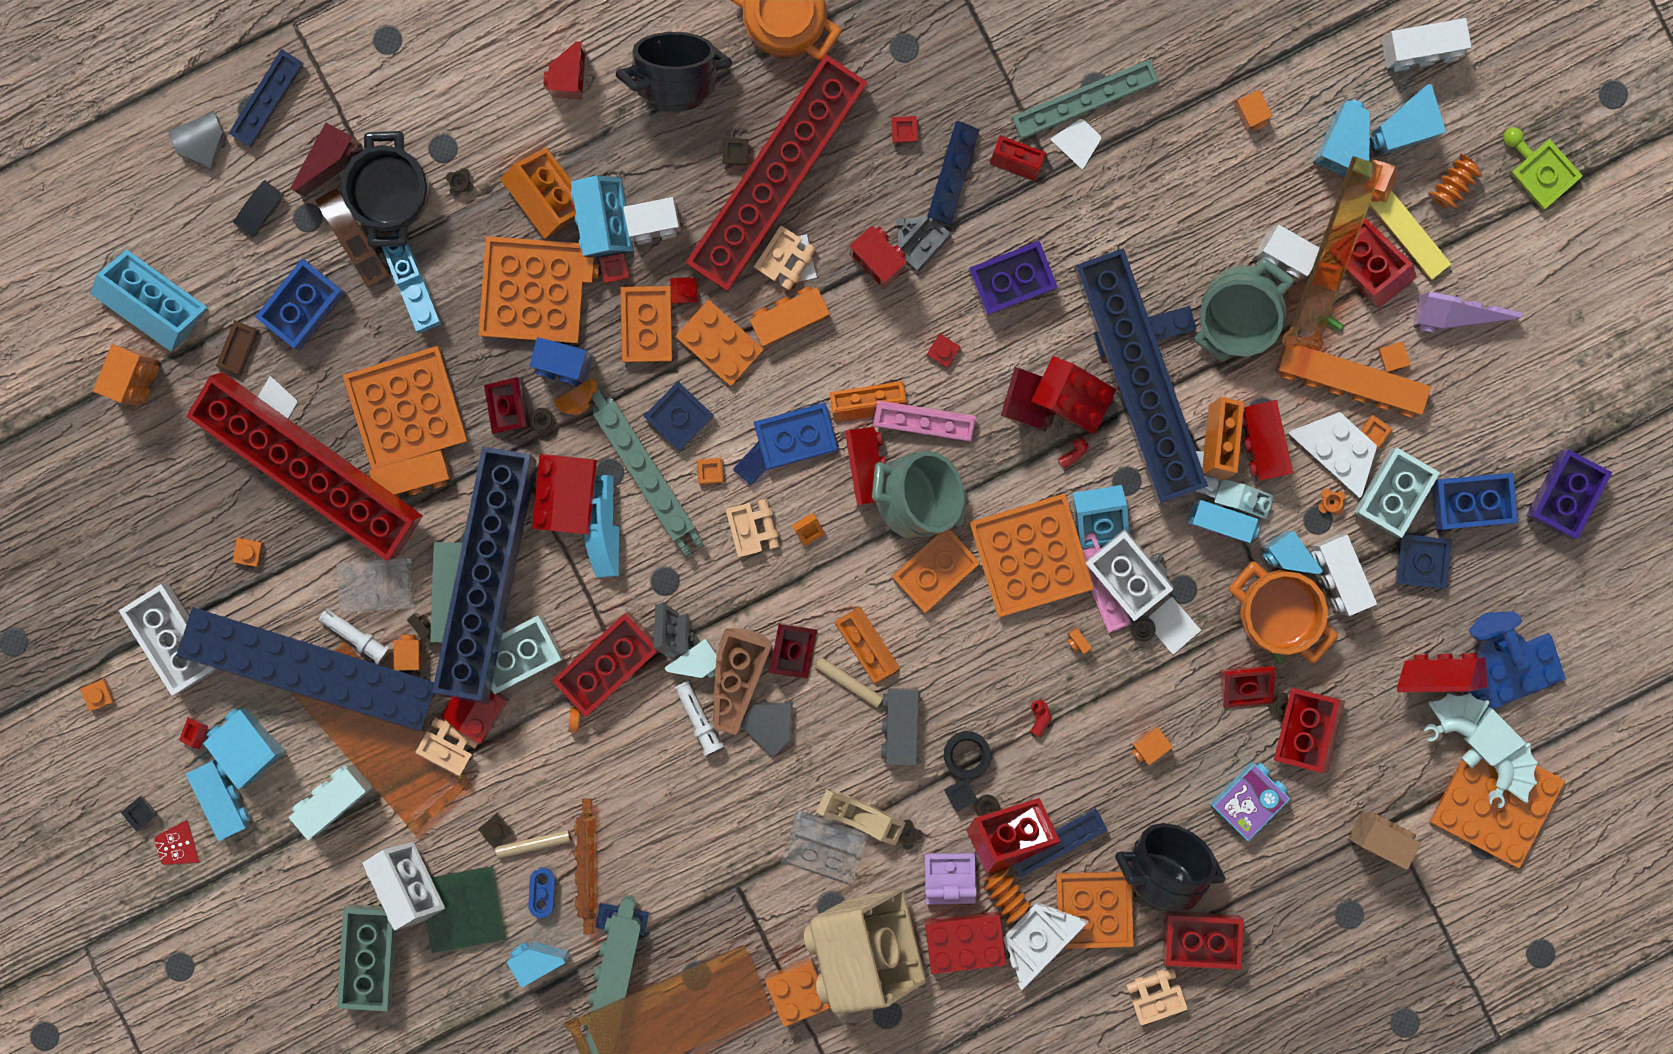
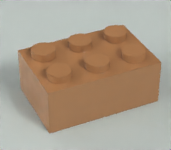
[1348,811,1421,870]

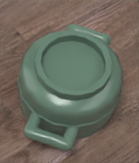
[1194,258,1294,362]
[872,451,966,538]

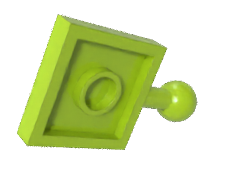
[1503,127,1582,210]

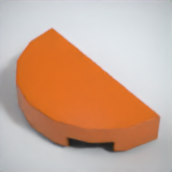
[554,379,597,416]

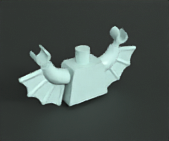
[1424,693,1538,808]

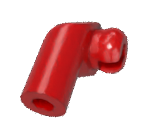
[1058,437,1089,469]

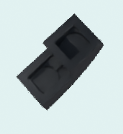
[233,180,284,238]

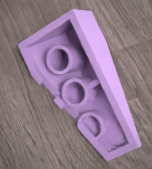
[1413,292,1522,333]

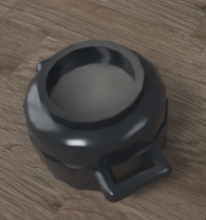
[615,32,732,112]
[341,131,430,247]
[1115,823,1226,912]

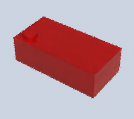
[552,611,658,717]

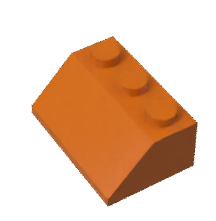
[500,147,576,239]

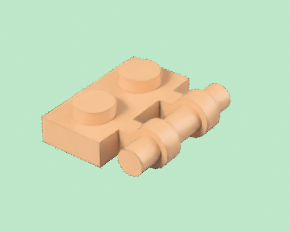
[754,226,816,291]
[726,498,779,557]
[415,717,478,777]
[1126,968,1188,1026]

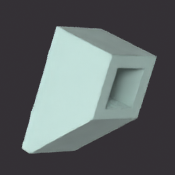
[1214,480,1274,519]

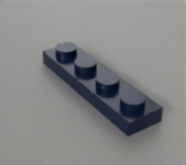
[229,49,304,148]
[927,121,980,225]
[1093,306,1196,357]
[1014,808,1108,878]

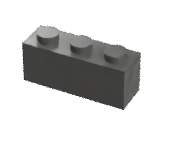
[881,688,918,765]

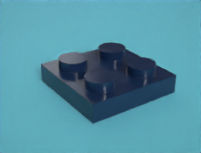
[643,381,714,451]
[1395,534,1452,589]

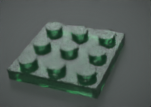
[426,865,506,953]

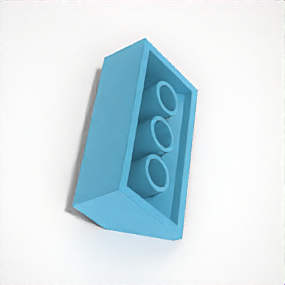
[90,249,207,352]

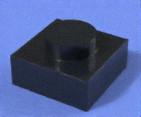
[944,779,978,811]
[120,796,158,832]

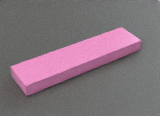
[873,400,976,442]
[1082,532,1132,633]

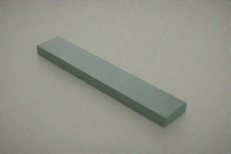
[1011,59,1159,140]

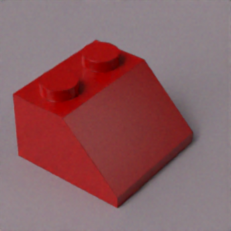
[543,41,586,100]
[441,689,510,744]

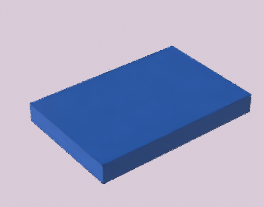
[753,403,838,470]

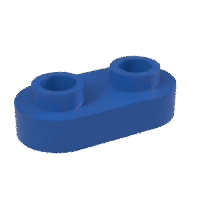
[528,867,556,918]

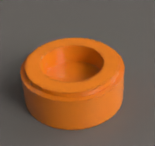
[568,708,580,733]

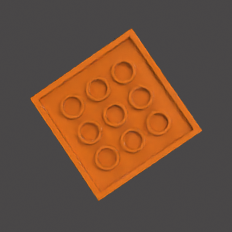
[478,236,585,344]
[342,346,468,470]
[969,493,1094,618]
[1429,746,1566,868]

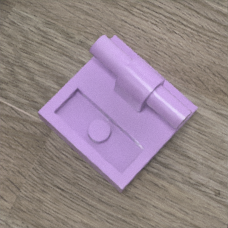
[925,852,976,904]

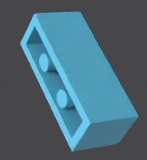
[186,760,251,841]

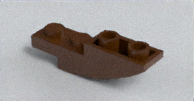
[315,188,389,287]

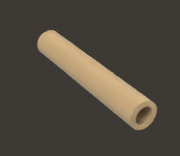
[815,657,883,708]
[495,830,571,859]

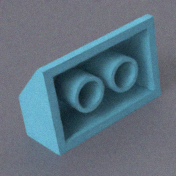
[571,175,633,256]

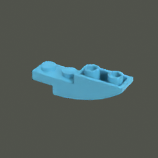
[382,233,441,334]
[584,475,619,578]

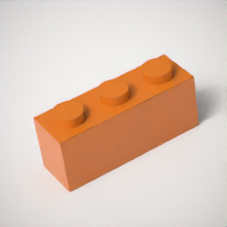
[749,286,830,348]
[1202,397,1244,481]
[369,450,452,499]

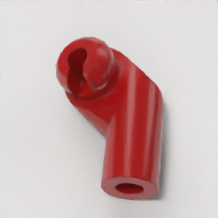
[1030,700,1051,738]

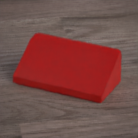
[989,135,1046,181]

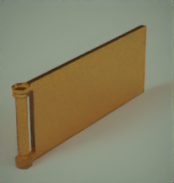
[1282,156,1383,351]
[291,642,473,835]
[564,945,772,1054]

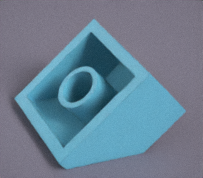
[1073,485,1129,549]
[1261,530,1323,574]
[507,941,570,988]

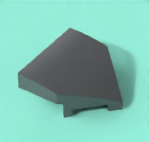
[168,112,226,170]
[896,215,952,272]
[654,602,700,658]
[740,700,794,757]

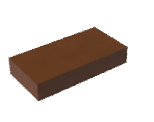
[216,320,259,376]

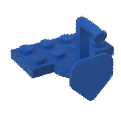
[1463,611,1566,709]

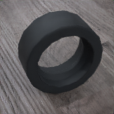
[943,731,991,779]

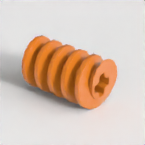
[1428,154,1483,209]
[981,868,1031,924]

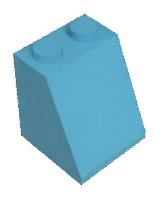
[1370,84,1446,157]
[1313,100,1370,183]
[204,708,285,790]

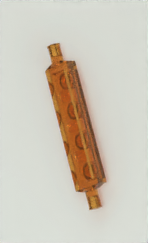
[574,798,597,934]

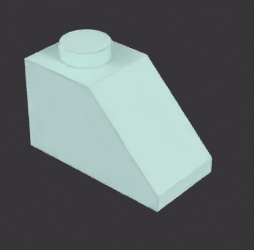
[665,638,716,678]

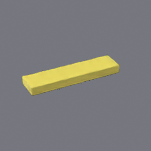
[1367,190,1451,280]

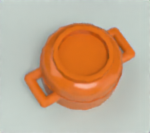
[730,0,842,61]
[1229,561,1338,663]

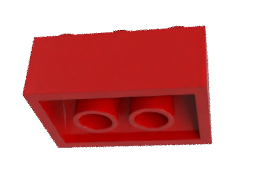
[1242,400,1293,481]
[845,427,886,506]
[532,454,597,535]
[1397,653,1488,693]
[1274,687,1345,773]

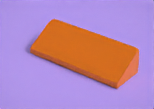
[829,381,907,422]
[834,606,900,685]

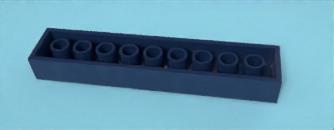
[1074,248,1208,503]
[432,447,537,705]
[176,607,434,732]

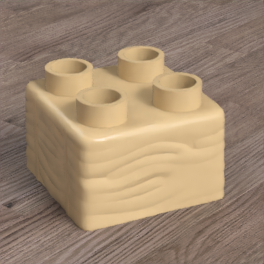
[804,889,925,1014]

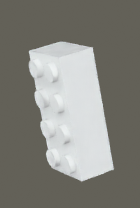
[119,583,218,696]

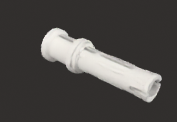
[318,608,391,665]
[674,681,724,756]

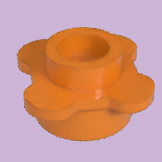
[1318,489,1346,515]

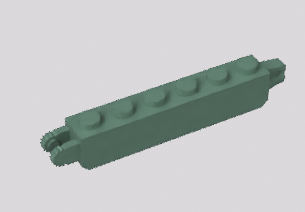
[592,389,704,557]
[578,895,642,1054]

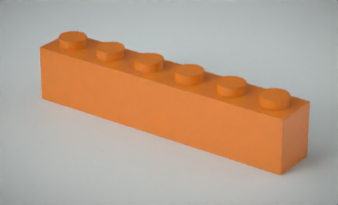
[1275,342,1431,419]

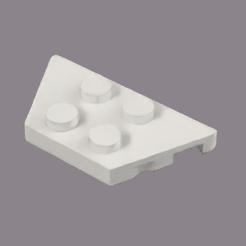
[1288,412,1377,498]
[1003,902,1089,990]

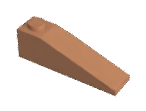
[713,628,772,735]

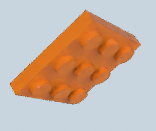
[1056,871,1134,949]

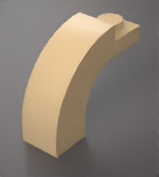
[816,789,906,846]

